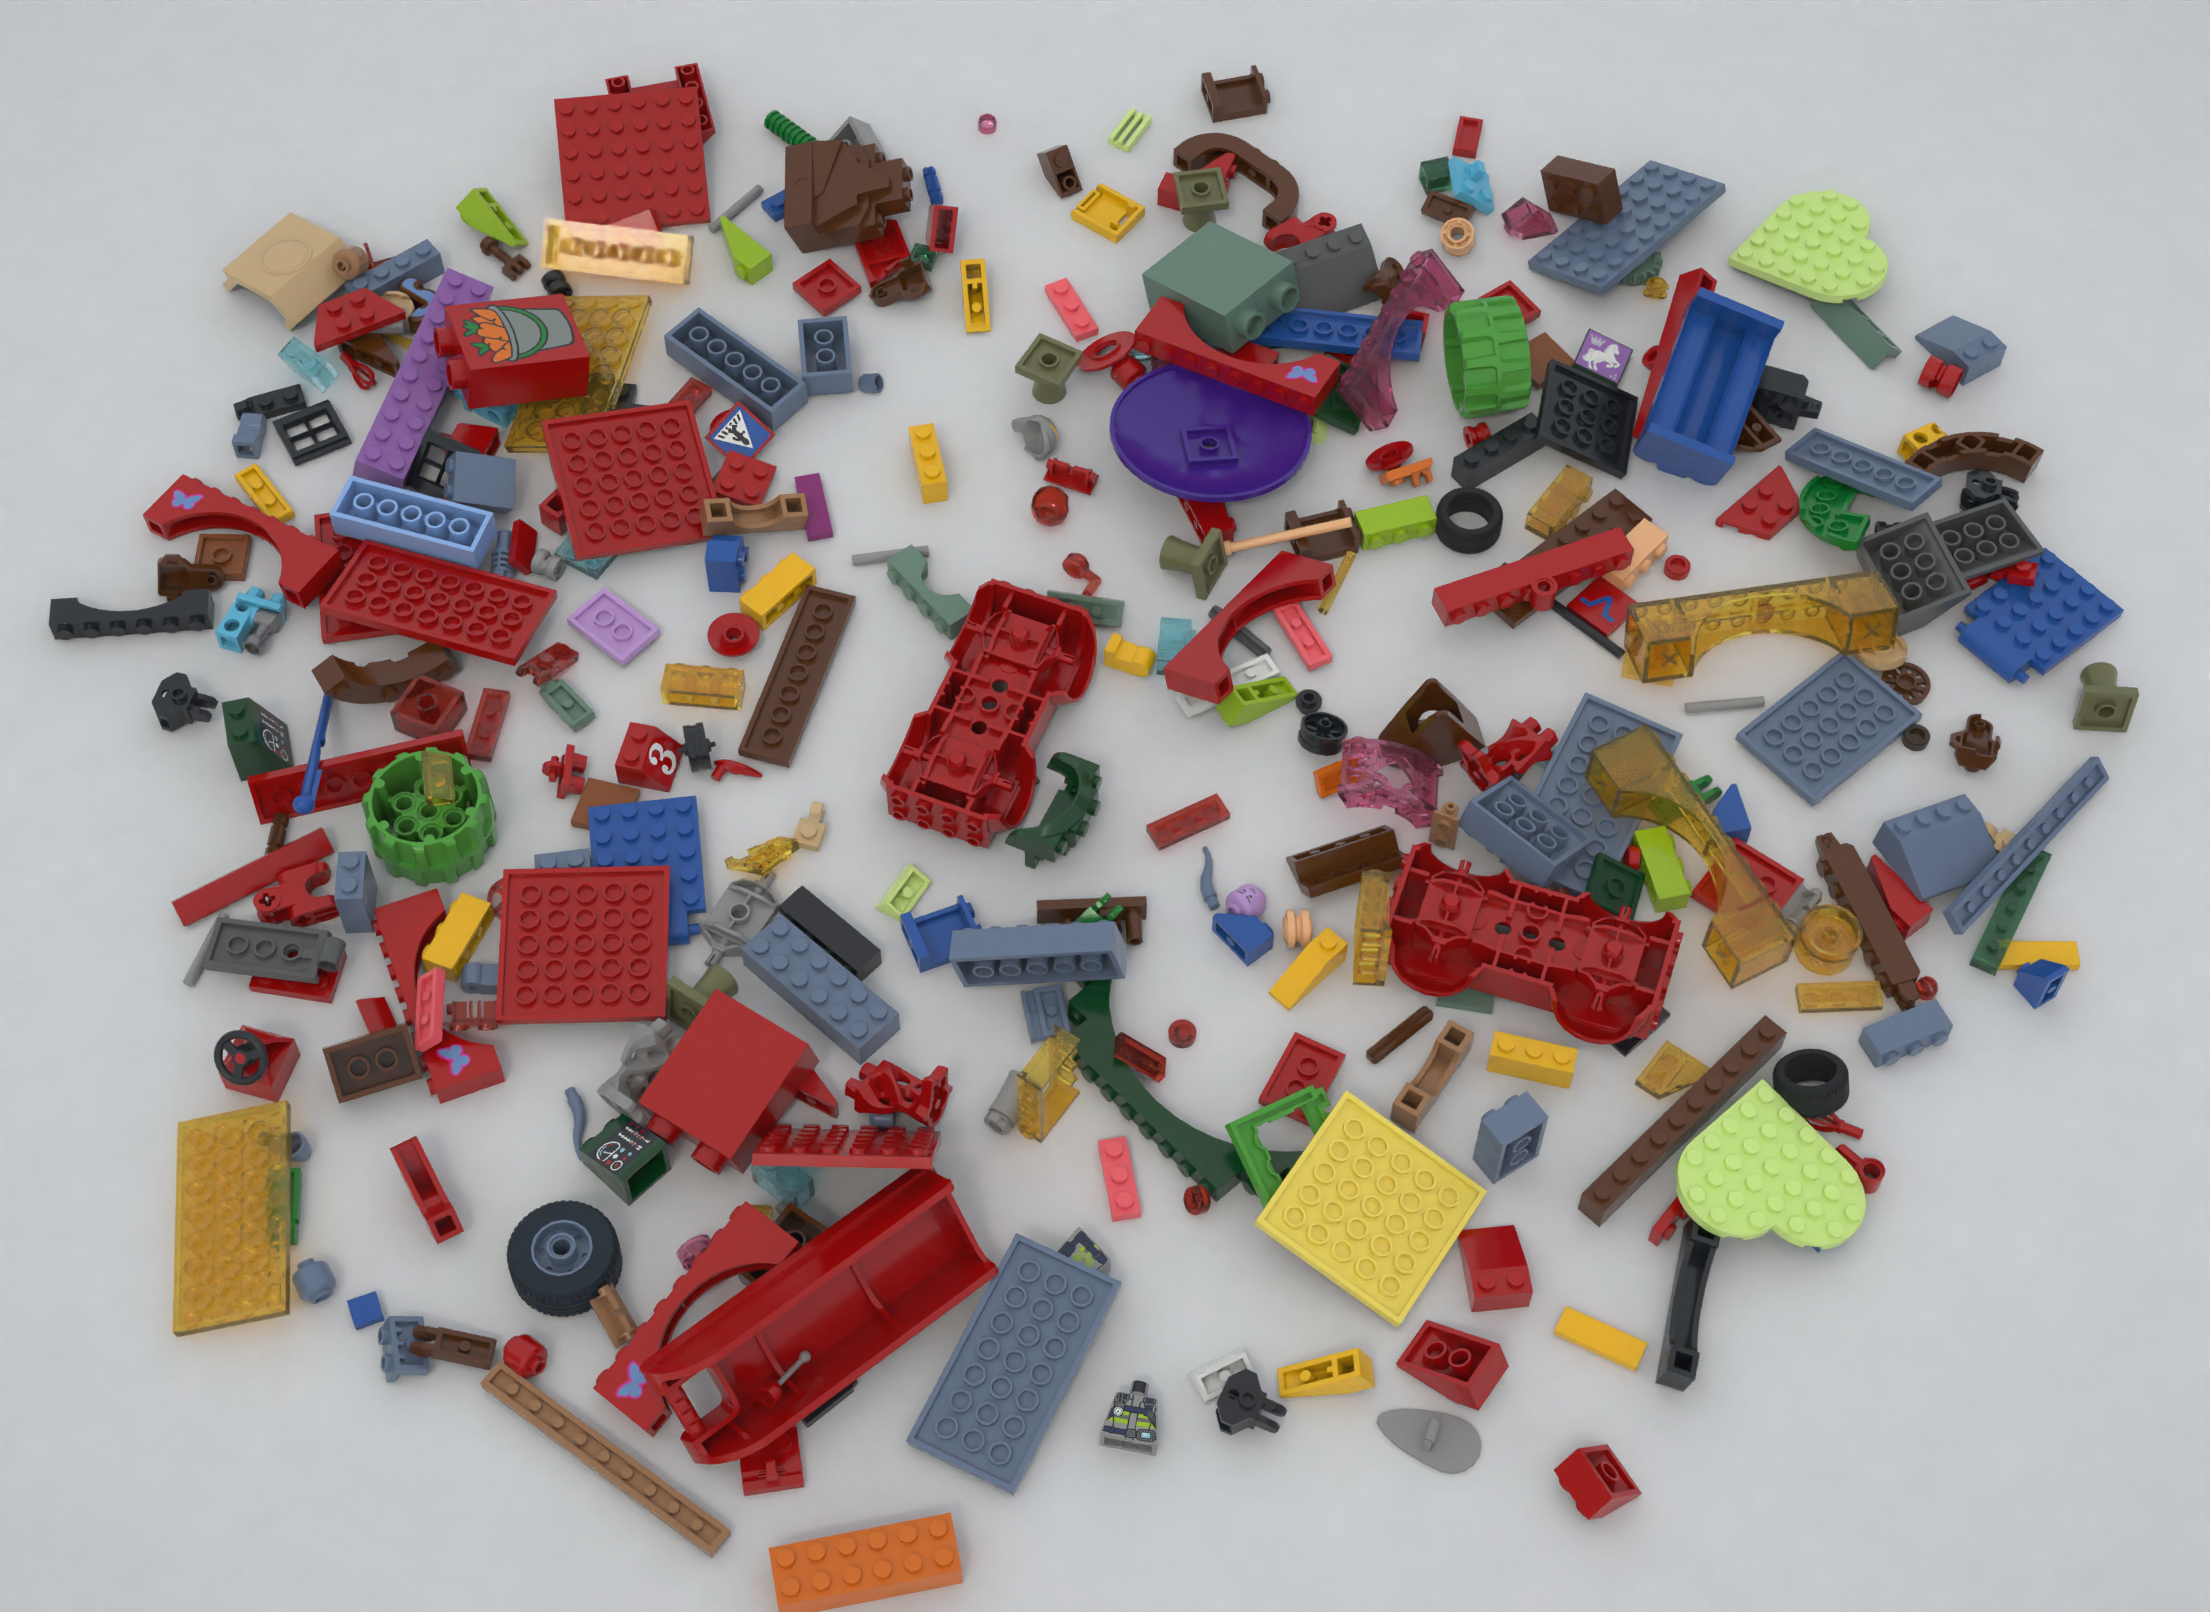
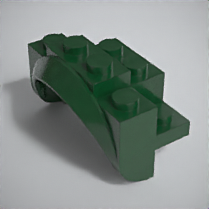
[1005,752,1102,869]

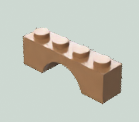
[699,493,809,536]
[1390,1020,1474,1133]

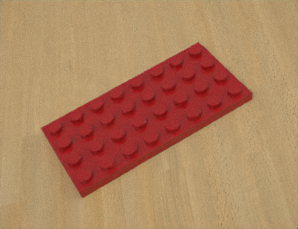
[319,539,557,666]

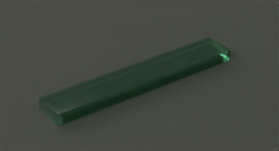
[1969,850,2052,976]

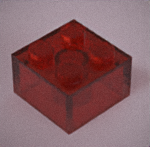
[390,673,468,739]

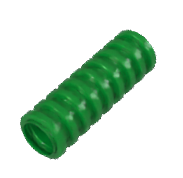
[764,110,819,146]

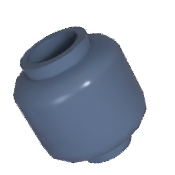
[292,1258,336,1304]

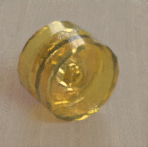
[1794,904,1863,976]

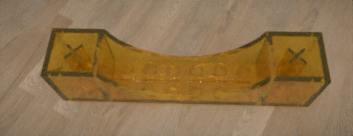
[1624,570,1900,684]
[1584,724,1798,989]

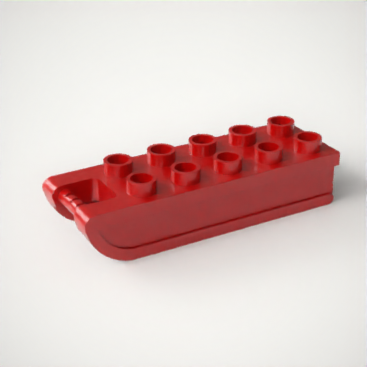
[639,1167,999,1465]

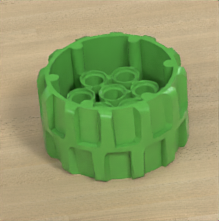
[1443,295,1531,418]
[362,747,498,887]

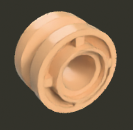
[1440,218,1475,256]
[1283,909,1312,948]

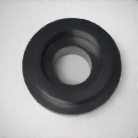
[1295,689,1322,714]

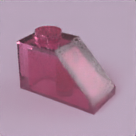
[1501,197,1558,240]

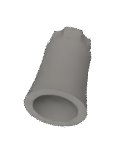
[983,1070,1043,1135]

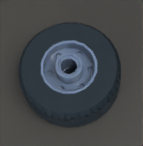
[506,1200,622,1317]

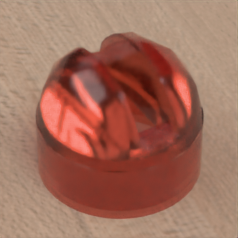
[1915,976,1938,1001]

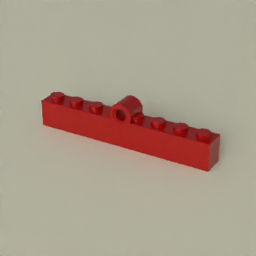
[1632,267,1717,440]
[1431,527,1634,627]

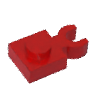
[1990,561,2039,587]

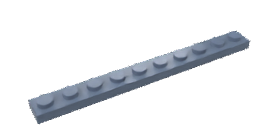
[1942,757,2110,935]

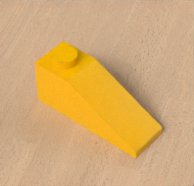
[960,258,991,333]
[1269,927,1348,1011]
[1277,1348,1375,1398]

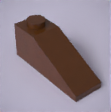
[338,333,400,378]

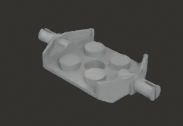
[701,870,779,967]

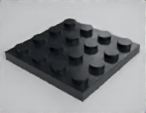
[1534,358,1638,479]

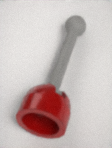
[756,1351,811,1407]

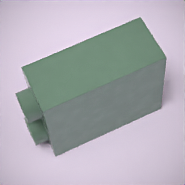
[1142,221,1301,354]

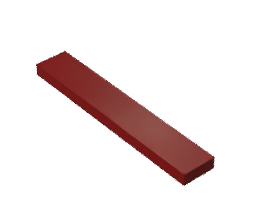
[171,827,334,927]

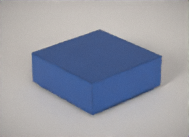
[347,1291,385,1330]

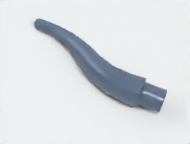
[1200,846,1220,911]
[564,1087,586,1161]

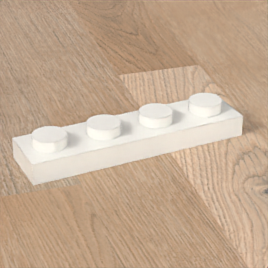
[1175,653,1280,718]

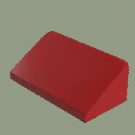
[356,997,397,1033]

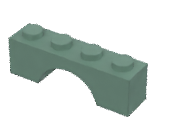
[887,544,971,640]

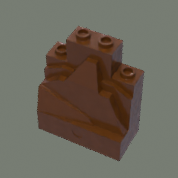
[784,139,914,253]

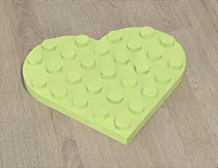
[1728,190,1888,303]
[1674,1079,1866,1250]

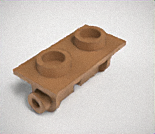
[1428,802,1460,850]
[589,1283,638,1349]

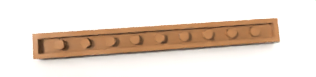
[480,1361,731,1558]

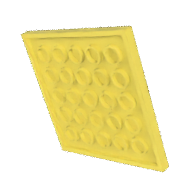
[1253,1090,1487,1328]

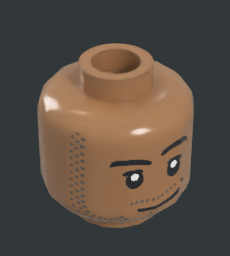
[332,245,369,280]

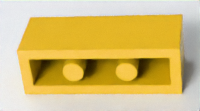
[908,423,948,504]
[739,552,817,631]
[422,892,495,983]
[1486,1031,1578,1089]

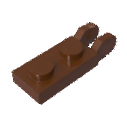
[408,1325,497,1370]

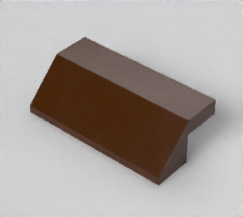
[1286,825,1404,898]

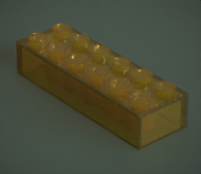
[540,218,694,285]

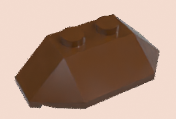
[1734,405,1782,452]

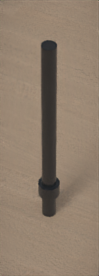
[1501,562,1625,659]

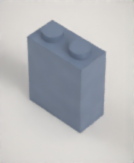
[444,451,516,514]
[334,851,377,933]

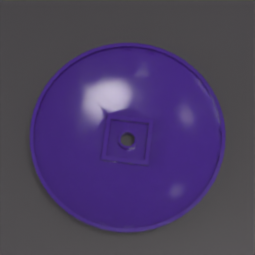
[1109,364,1312,502]

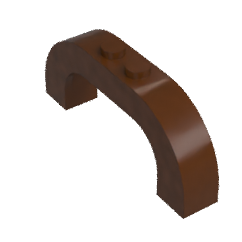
[1173,133,1299,230]

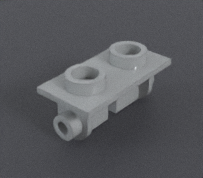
[1772,884,1822,941]

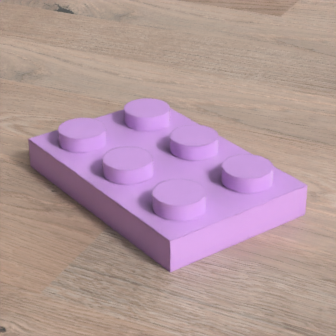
[567,587,660,667]

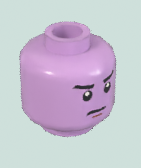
[1226,884,1266,918]

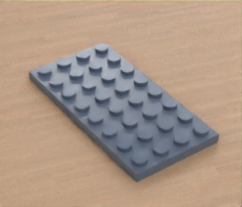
[1528,160,1726,295]
[1499,692,1683,896]
[906,1233,1122,1496]

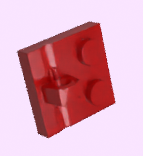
[740,1426,804,1496]

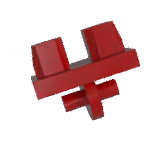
[542,744,588,799]

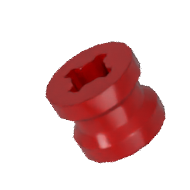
[1463,422,1491,449]

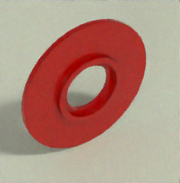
[1078,331,1134,372]

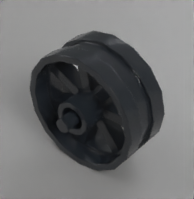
[1298,712,1348,756]
[678,722,716,773]

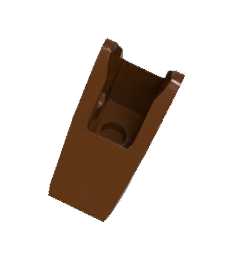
[1378,678,1486,769]

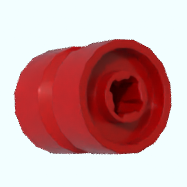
[1918,355,1964,398]

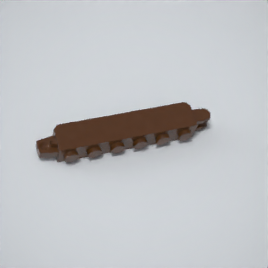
[1815,832,1920,1012]

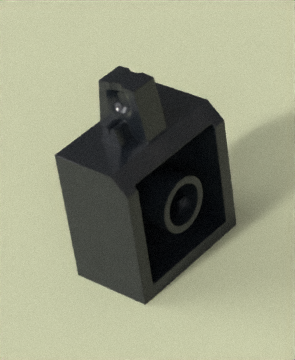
[1751,365,1822,430]

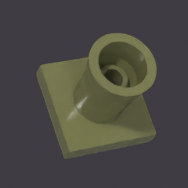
[1173,167,1229,232]
[1015,333,1083,404]
[1159,527,1228,600]
[2072,662,2139,732]
[666,964,738,1031]

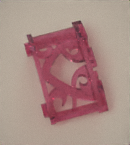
[1337,736,1443,829]

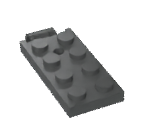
[202,917,346,984]

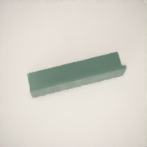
[1811,299,1902,369]

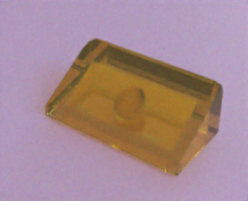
[421,751,455,806]

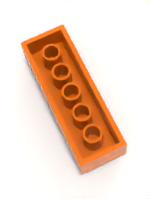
[769,1513,963,1612]

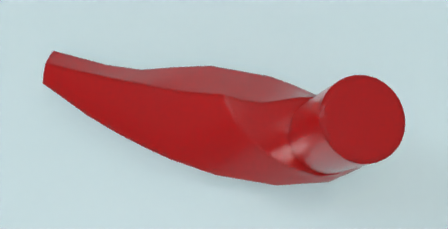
[711,759,763,782]

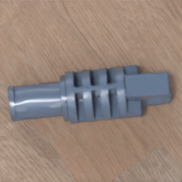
[490,529,514,579]

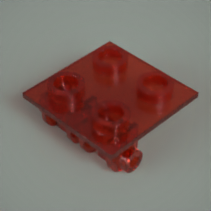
[442,1000,502,1031]

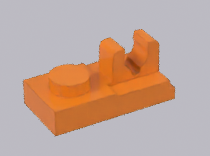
[1379,457,1433,488]
[1313,754,1368,798]

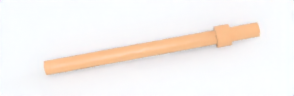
[1223,517,1353,556]

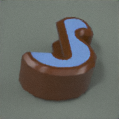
[399,277,436,334]

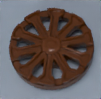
[1881,662,1931,705]

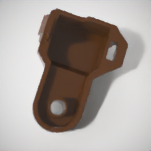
[869,256,933,307]
[1363,257,1407,312]
[157,554,225,602]
[1949,714,2001,772]

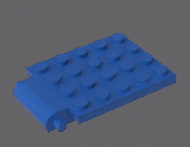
[1955,548,2124,684]
[588,796,707,946]

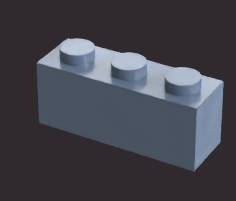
[1858,999,1953,1068]

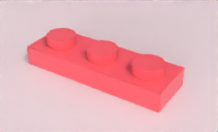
[1045,278,1098,342]
[1273,602,1333,671]
[414,967,445,1053]
[1098,1136,1141,1222]

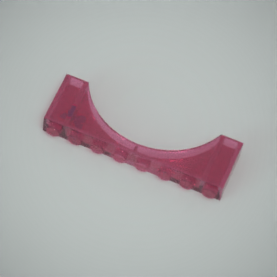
[1336,249,1465,432]

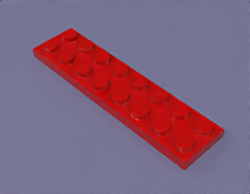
[247,729,472,825]

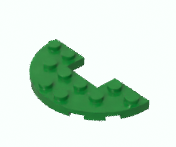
[1799,476,1875,551]

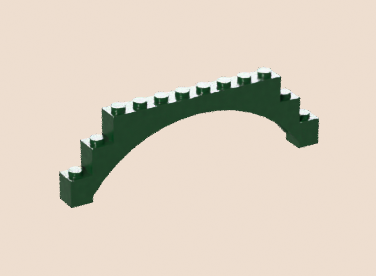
[1062,979,1303,1202]

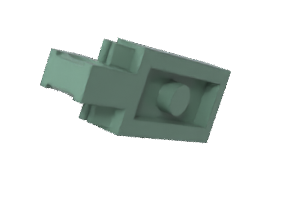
[535,671,596,733]

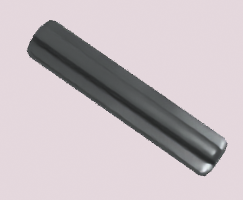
[1208,605,1271,657]

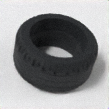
[1435,487,1503,554]
[1773,1049,1849,1118]

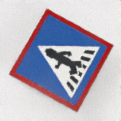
[705,401,775,458]

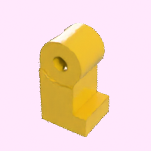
[1896,422,1948,461]
[1104,632,1157,677]

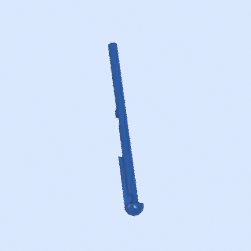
[293,694,334,815]

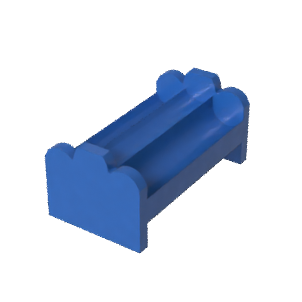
[1633,287,1785,486]

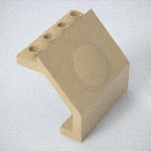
[222,212,348,330]

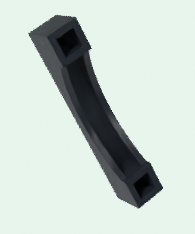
[49,589,214,640]
[1655,1218,1720,1392]

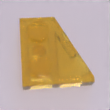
[725,836,800,876]
[1635,1041,1710,1100]

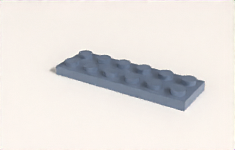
[1785,428,1942,511]

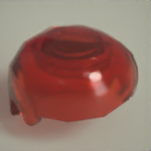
[1031,485,1069,527]

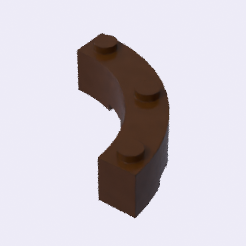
[1905,432,2044,483]
[311,642,461,704]

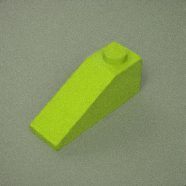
[455,188,529,247]
[720,215,773,286]
[1215,676,1298,727]

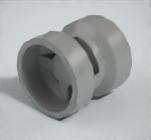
[531,548,566,582]

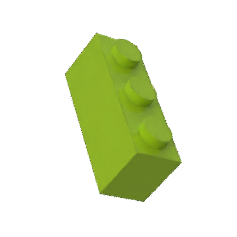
[1354,495,1437,550]
[1631,826,1692,913]

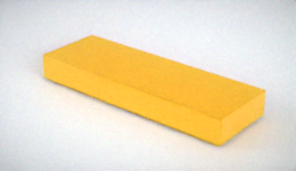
[234,463,296,523]
[1992,941,2080,970]
[1554,1306,1648,1371]

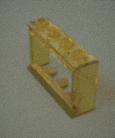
[1353,870,1393,986]
[1016,1023,1080,1143]

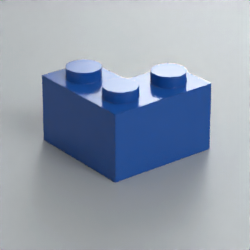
[705,535,749,593]

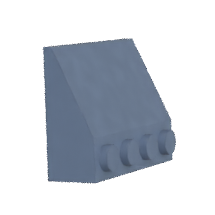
[1459,775,1594,888]
[1872,794,1997,902]

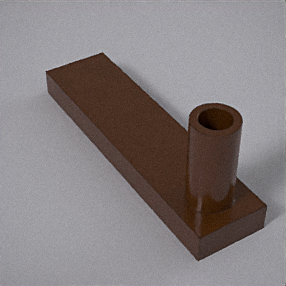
[1036,896,1147,946]

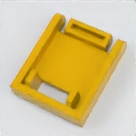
[1071,183,1145,244]

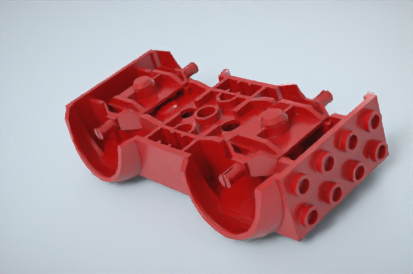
[880,578,1097,849]
[1375,842,1684,1045]

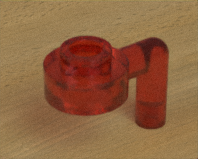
[1062,553,1102,596]

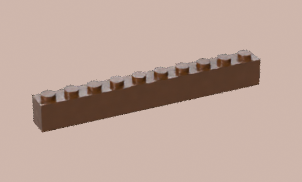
[1578,1015,1787,1227]

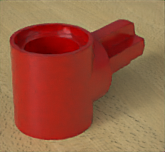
[1835,1144,1885,1194]

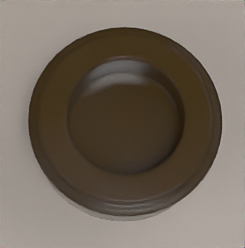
[1902,724,1930,751]

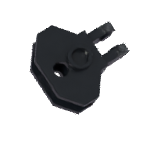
[1959,468,2019,511]
[152,672,219,732]
[1215,1369,1287,1435]

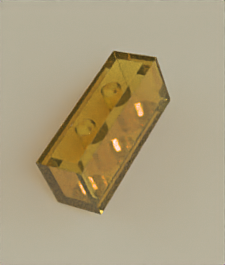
[1525,464,1593,540]
[660,663,746,711]

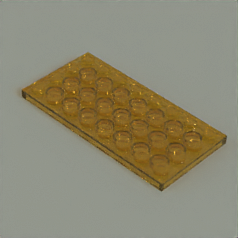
[504,295,652,453]
[173,1100,291,1337]

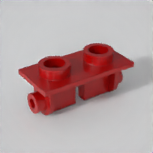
[1043,458,1099,495]

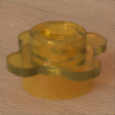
[1643,277,1669,299]

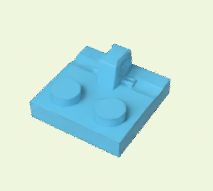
[1448,156,1495,215]

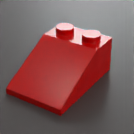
[1457,1225,1533,1313]
[1396,1320,1509,1411]

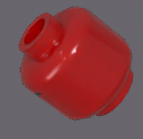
[1110,354,1146,390]
[503,1334,548,1379]

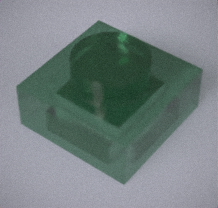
[910,243,939,272]

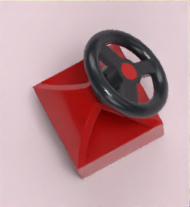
[214,1025,301,1103]

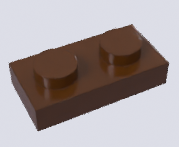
[1421,190,1475,223]

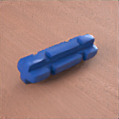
[923,166,944,205]

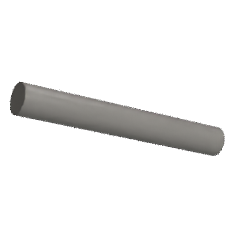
[708,184,763,234]
[852,545,929,565]
[1685,696,1765,713]
[183,912,229,987]

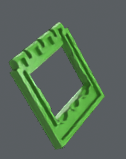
[1225,1085,1331,1208]

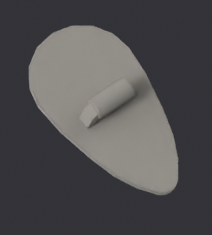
[1377,1409,1481,1474]

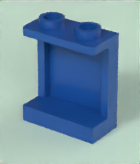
[900,895,982,973]

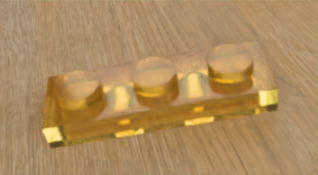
[1795,981,1884,1013]

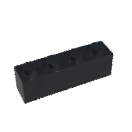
[1451,412,1545,487]
[779,886,882,982]

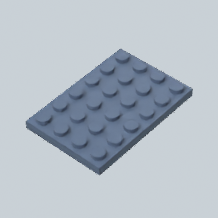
[1735,649,1923,807]

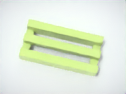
[1108,108,1152,153]

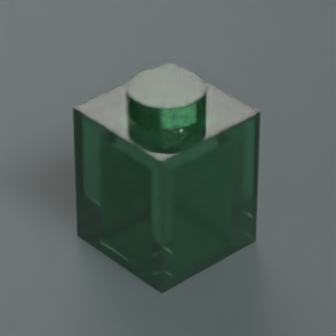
[1419,156,1453,195]

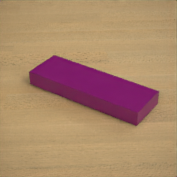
[794,473,833,542]

